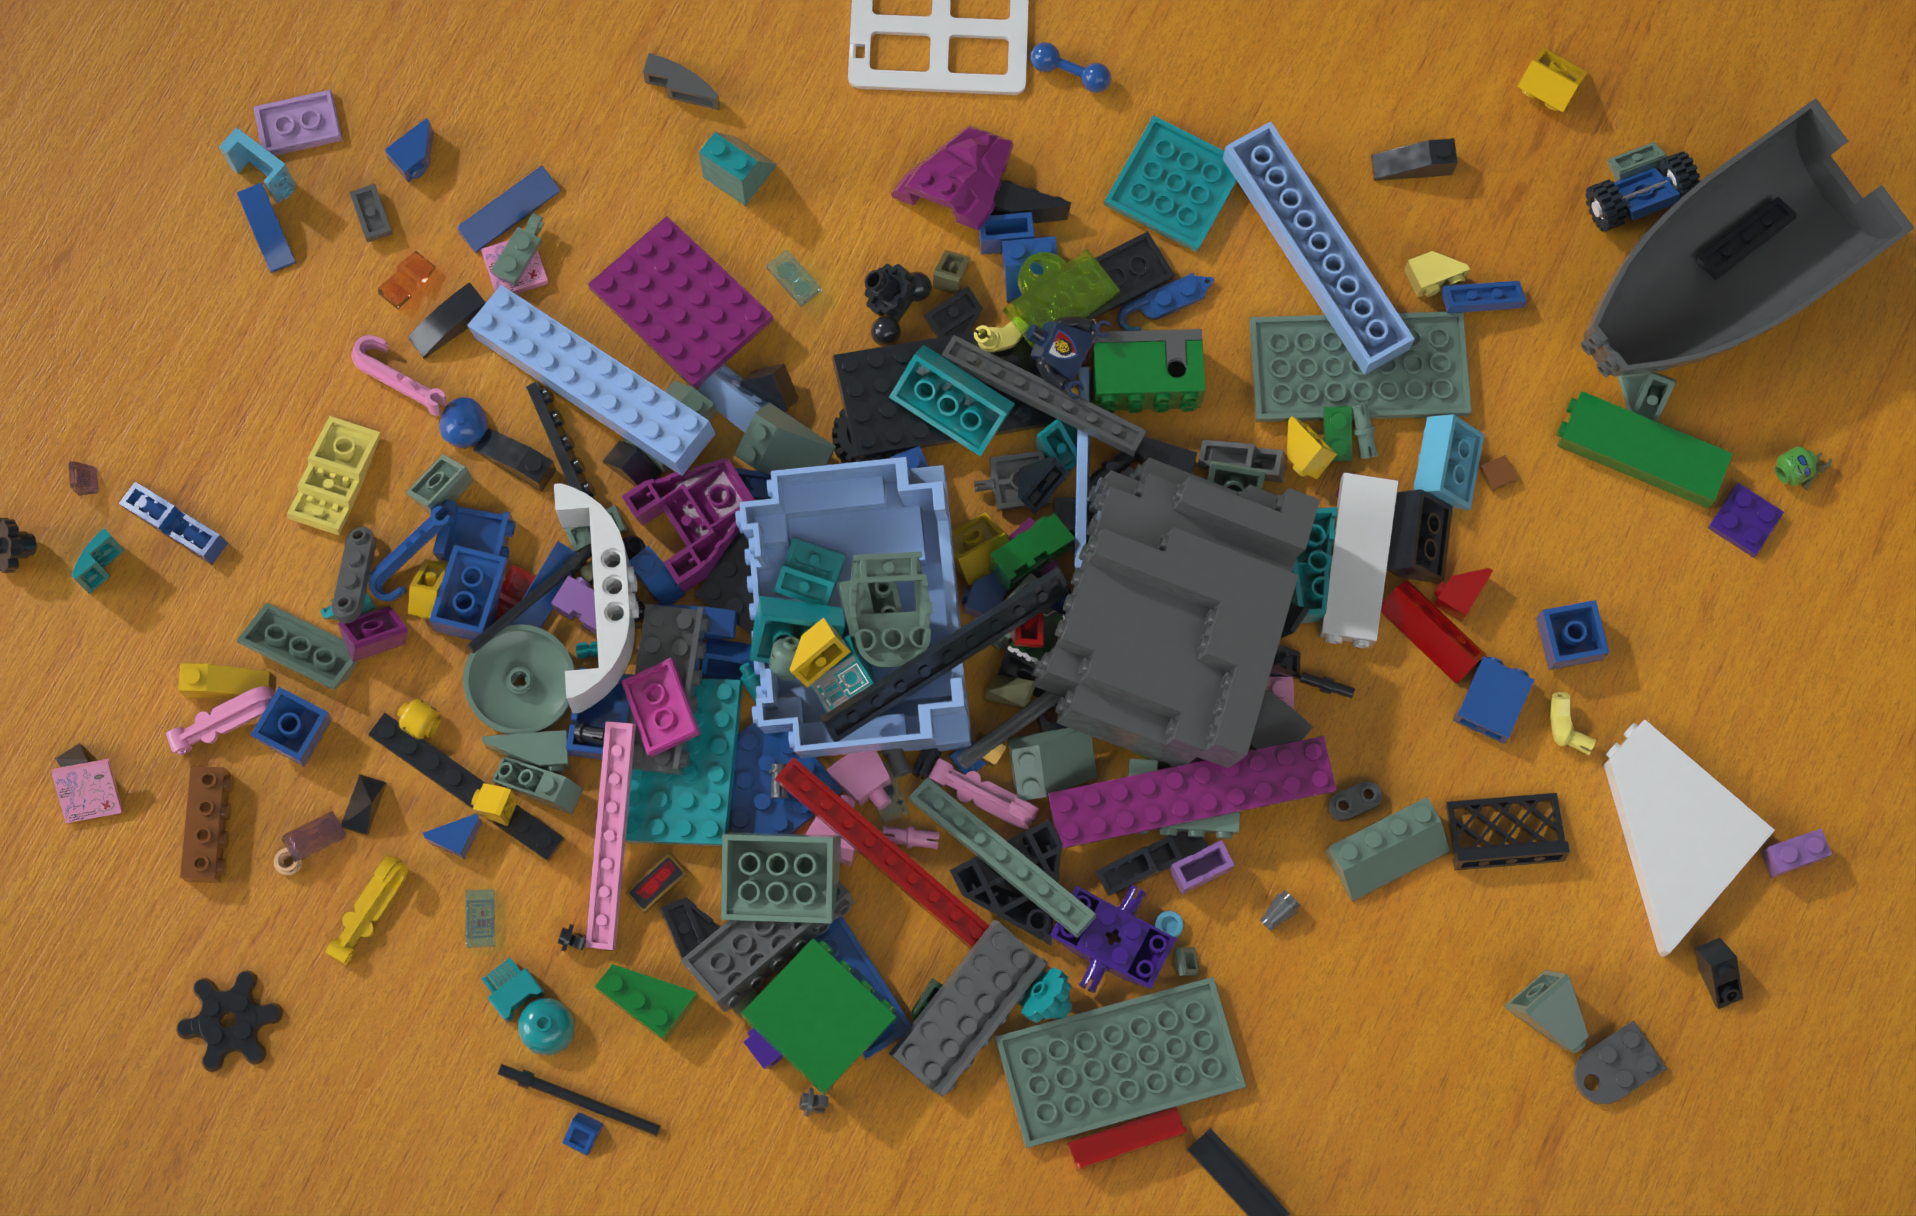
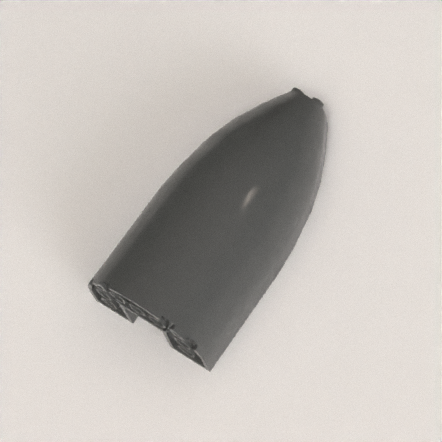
[1580,98,1914,377]

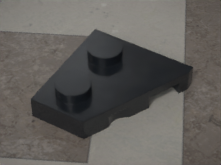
[923,287,983,338]
[660,897,720,959]

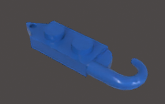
[1117,273,1214,331]

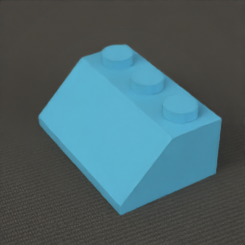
[1413,414,1485,510]

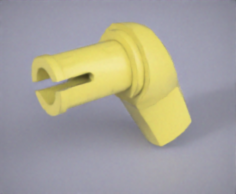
[974,317,1028,352]
[1550,692,1596,755]

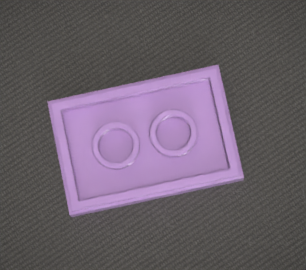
[253,90,343,156]

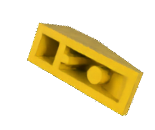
[178,663,271,699]

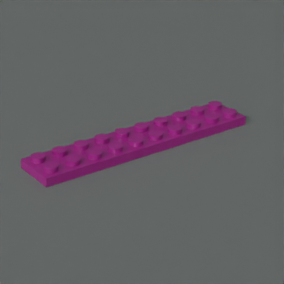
[1048,736,1336,849]

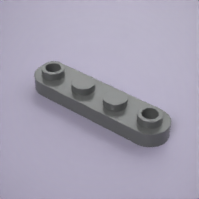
[332,527,376,623]

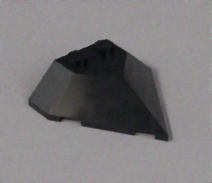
[949,819,1063,946]

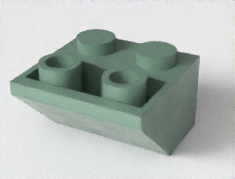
[838,580,903,640]

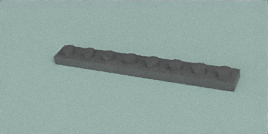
[941,335,1147,457]

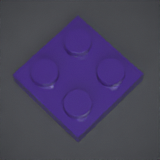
[1708,483,1784,558]

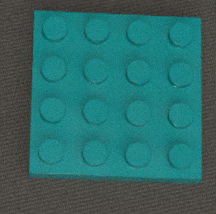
[1104,115,1237,253]

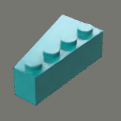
[1290,507,1338,624]

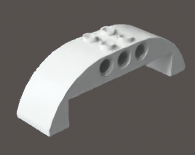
[554,484,639,713]

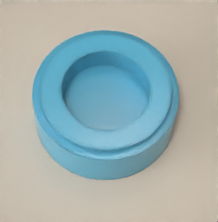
[1155,911,1183,938]

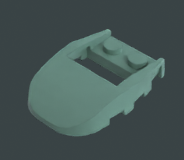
[848,552,933,667]

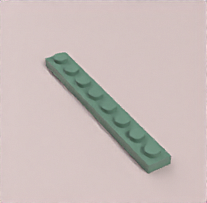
[909,777,1096,938]

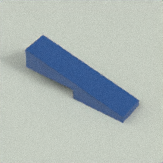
[119,482,228,565]

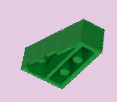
[989,513,1075,594]
[595,964,700,1042]

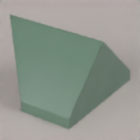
[1618,372,1676,422]

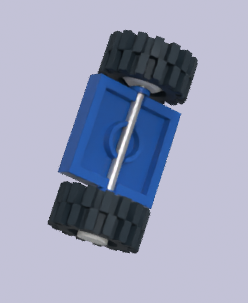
[1585,151,1701,232]

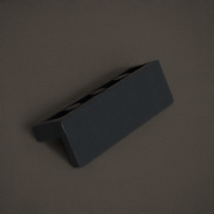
[1187,1128,1290,1216]

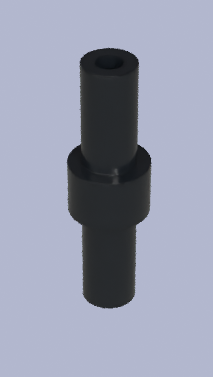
[1299,672,1355,698]

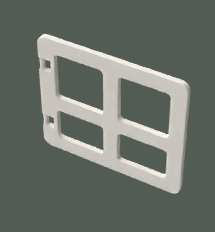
[848,0,1029,95]

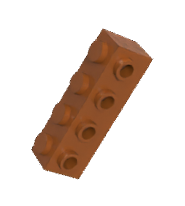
[180,766,234,883]

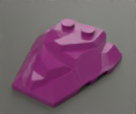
[891,125,1013,231]

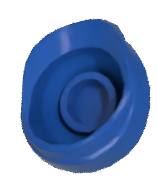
[439,397,487,448]

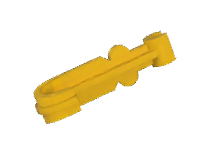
[325,854,408,965]

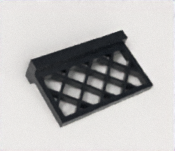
[1446,793,1570,871]

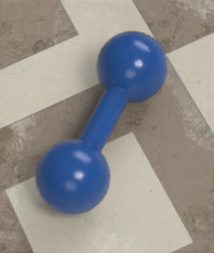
[1031,42,1111,93]

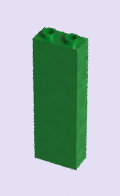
[1556,391,1733,508]

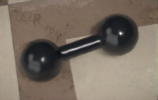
[871,272,932,347]

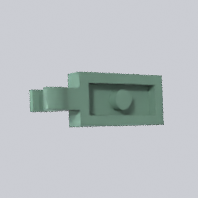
[491,213,545,286]

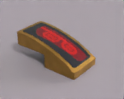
[625,853,689,914]

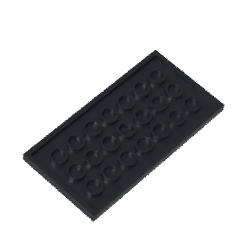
[832,327,1057,459]

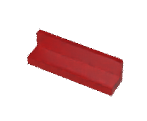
[1381,579,1486,683]
[1068,1107,1187,1171]

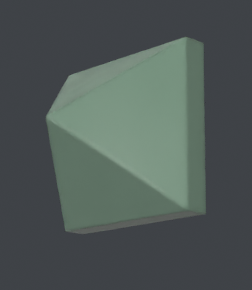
[1172,947,1199,976]

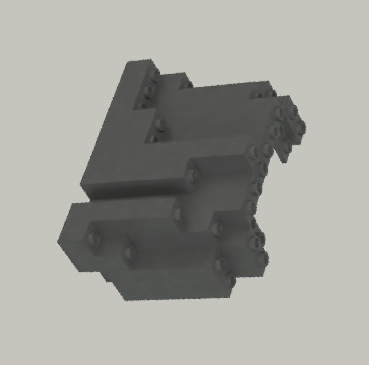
[1032,458,1320,768]

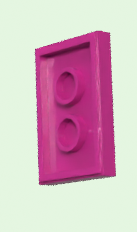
[621,658,701,757]

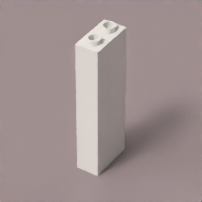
[1319,473,1398,648]

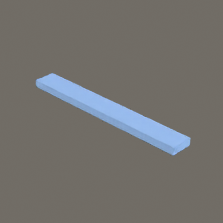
[1075,367,1092,571]

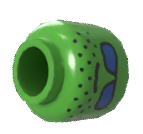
[1775,446,1818,486]

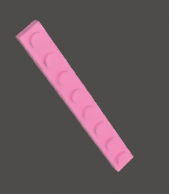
[586,721,636,950]

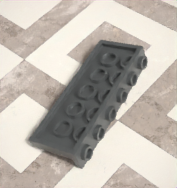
[627,604,710,776]
[681,880,855,1012]
[889,920,1047,1097]

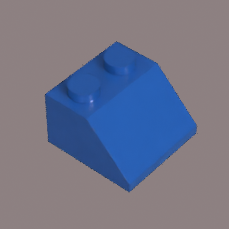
[1001,237,1059,302]
[251,687,332,767]

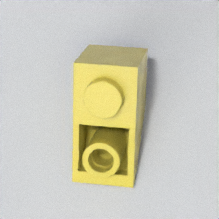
[1404,251,1470,298]

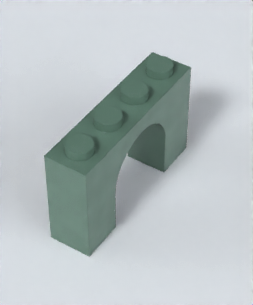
[1129,759,1240,839]

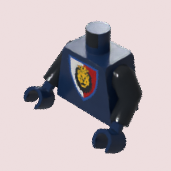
[1026,316,1112,400]

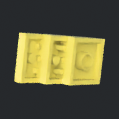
[287,416,381,535]

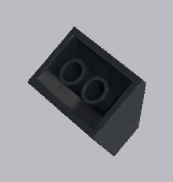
[1386,489,1453,584]

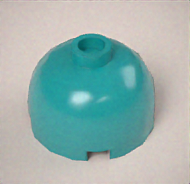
[518,998,575,1056]

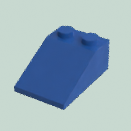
[429,545,508,640]

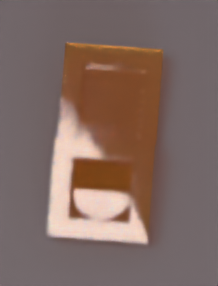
[378,250,436,309]

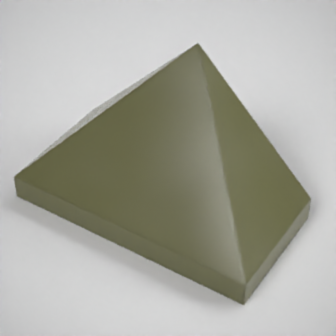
[984,674,1035,708]

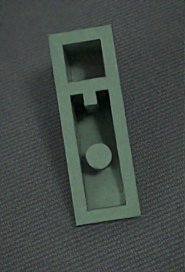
[482,730,571,774]

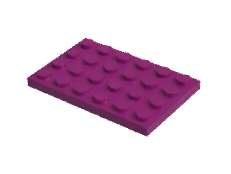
[588,216,774,389]

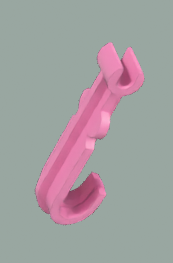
[352,335,447,416]
[166,687,275,756]
[929,758,1040,830]

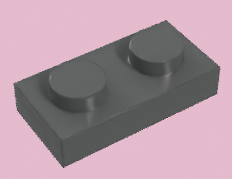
[350,184,393,243]

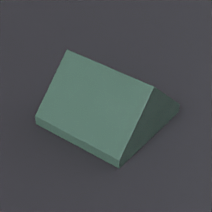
[406,454,474,515]
[1207,461,1266,492]

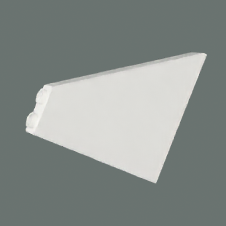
[1604,719,1775,957]

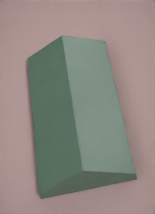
[237,602,358,690]

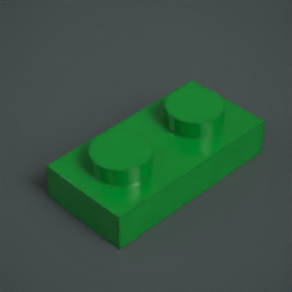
[1323,406,1352,461]

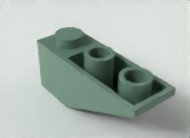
[492,756,583,814]

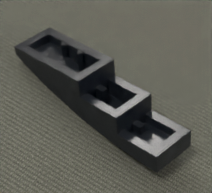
[1096,831,1208,897]

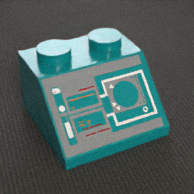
[810,635,877,713]

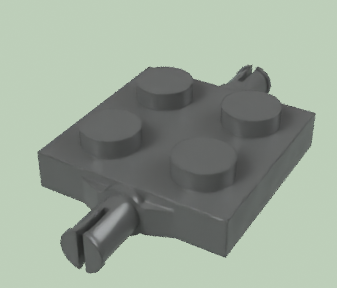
[974,451,1067,512]

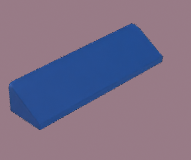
[457,166,561,253]
[508,541,577,628]

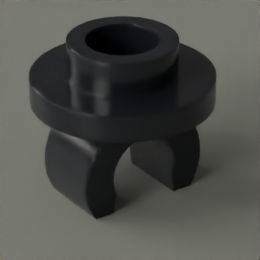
[557,924,586,952]

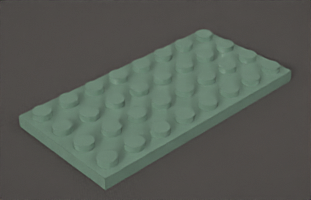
[1249,312,1472,422]
[995,977,1246,1149]

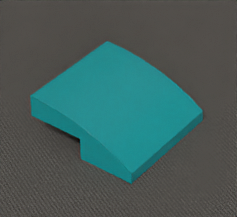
[71,528,125,594]
[774,537,847,606]

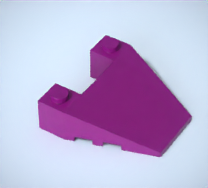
[622,458,755,592]

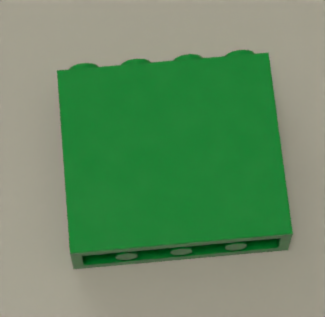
[741,939,896,1096]

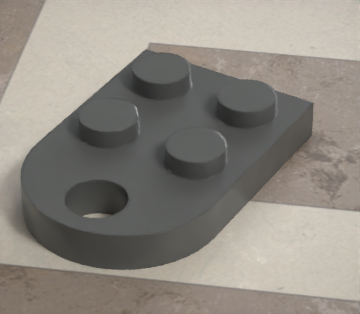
[1573,1020,1667,1104]

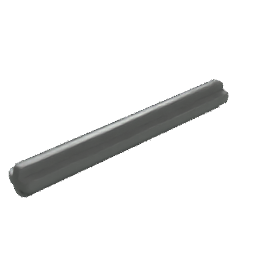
[957,691,1064,769]

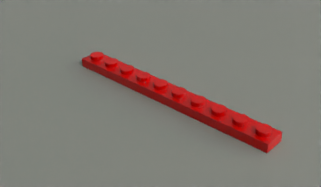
[774,757,989,949]

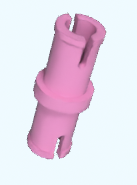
[882,825,939,850]

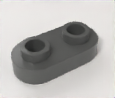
[1328,781,1382,822]

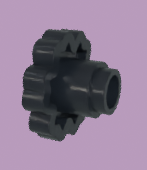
[865,264,914,317]
[0,518,36,573]

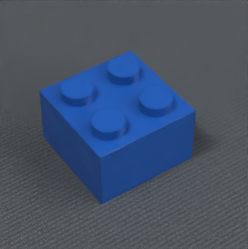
[1536,600,1609,670]

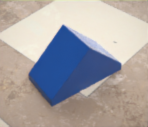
[423,813,482,859]

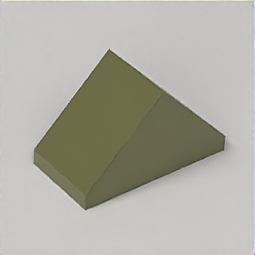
[933,250,971,295]

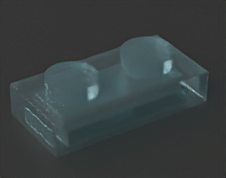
[766,249,821,307]

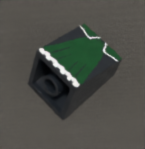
[998,607,1065,697]

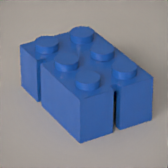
[566,668,633,760]

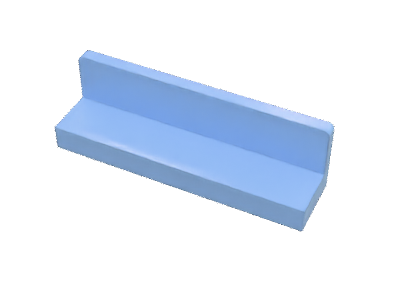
[698,364,796,433]

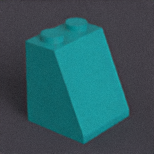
[699,132,776,206]

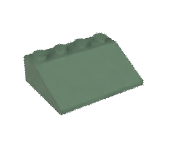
[721,832,841,924]

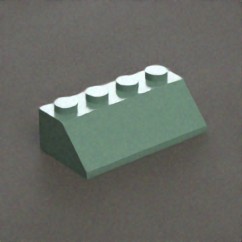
[1325,797,1450,901]

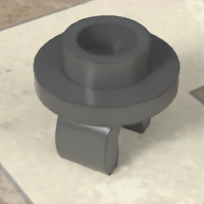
[799,1088,829,1117]

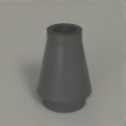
[1260,890,1301,932]

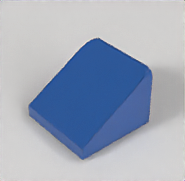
[562,1112,603,1156]

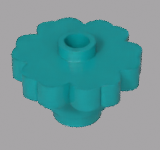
[1019,967,1072,1023]

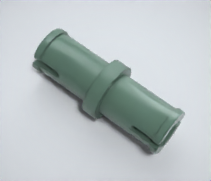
[1351,402,1378,459]

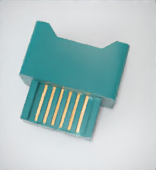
[481,957,545,1023]

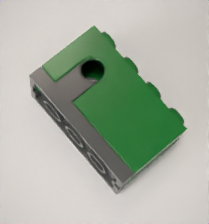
[1090,329,1206,413]

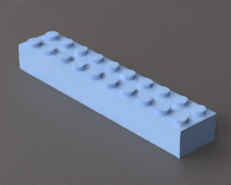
[1223,122,1415,375]
[467,285,715,476]

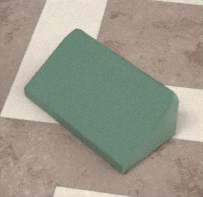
[1607,142,1667,181]

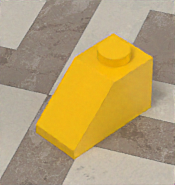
[1287,416,1337,479]
[408,559,448,619]
[790,618,851,688]
[471,783,518,826]

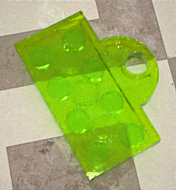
[1003,249,1120,348]

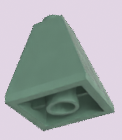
[1504,970,1589,1053]

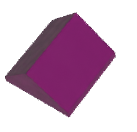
[337,606,408,662]

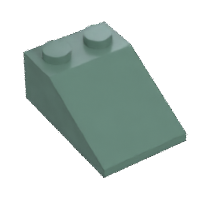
[734,402,836,475]
[1007,728,1097,801]

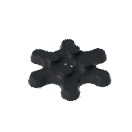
[176,970,283,1072]

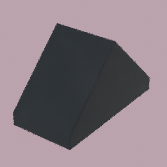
[740,363,799,412]
[602,441,662,487]

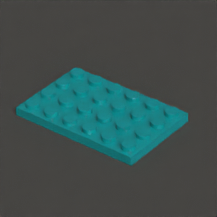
[626,679,743,846]

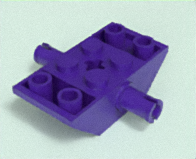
[1050,885,1177,993]

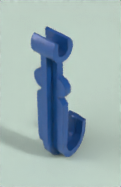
[369,506,456,602]

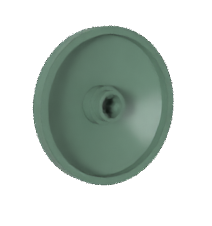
[463,624,575,734]

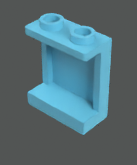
[219,127,296,204]

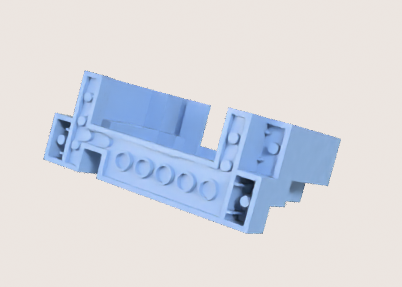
[735,457,972,758]

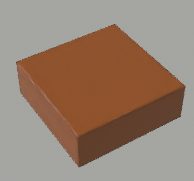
[1480,455,1517,491]

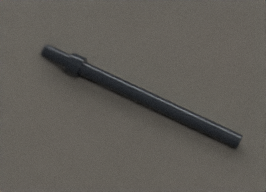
[467,544,592,654]
[498,1064,661,1136]

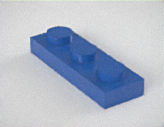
[1441,281,1526,313]

